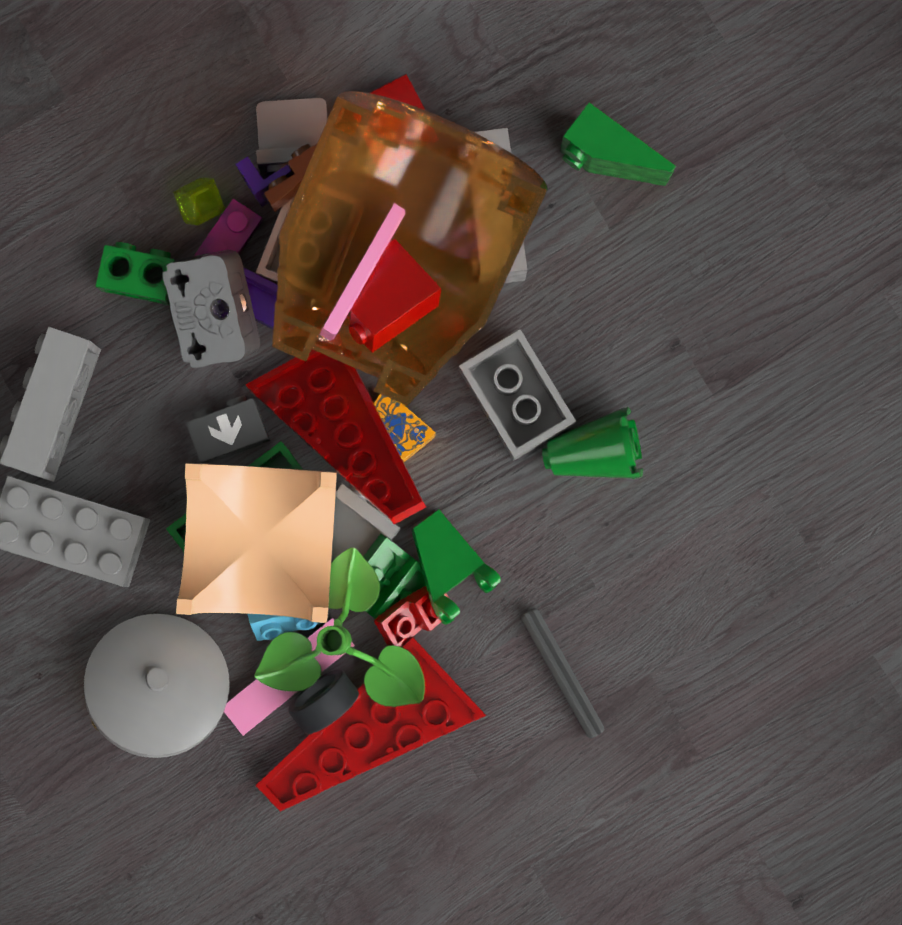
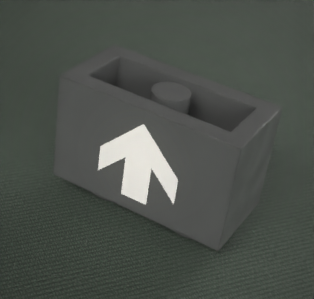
[186,395,271,464]

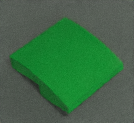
[363,533,426,619]

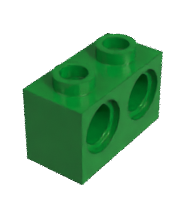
[96,242,175,306]

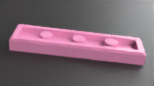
[320,203,406,341]
[224,618,355,736]

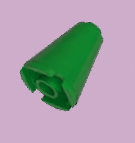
[542,407,643,479]

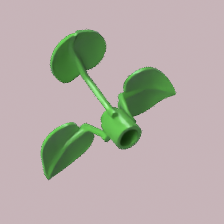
[254,548,425,707]

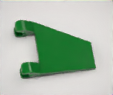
[412,510,501,625]

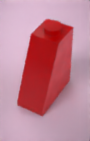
[349,238,441,353]

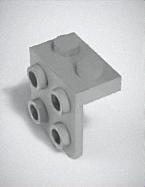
[256,98,331,175]
[331,484,400,562]

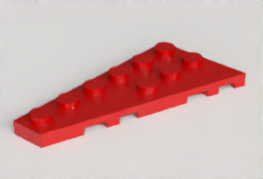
[245,334,426,525]

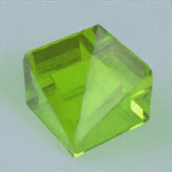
[173,178,225,225]

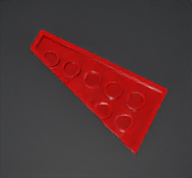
[256,637,486,812]

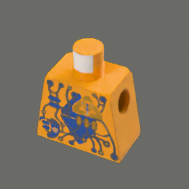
[374,388,436,462]

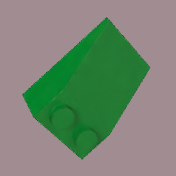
[560,102,676,186]

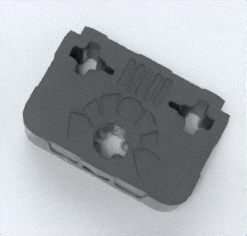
[162,250,260,368]

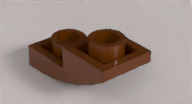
[264,143,324,212]

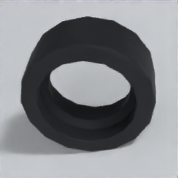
[288,669,359,734]

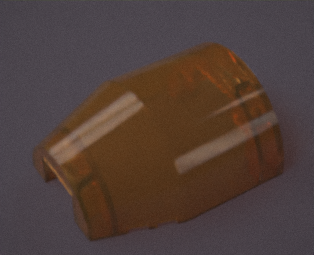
[272,91,547,406]

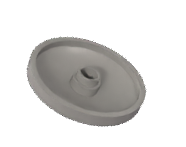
[84,614,229,758]

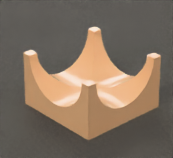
[176,463,337,623]

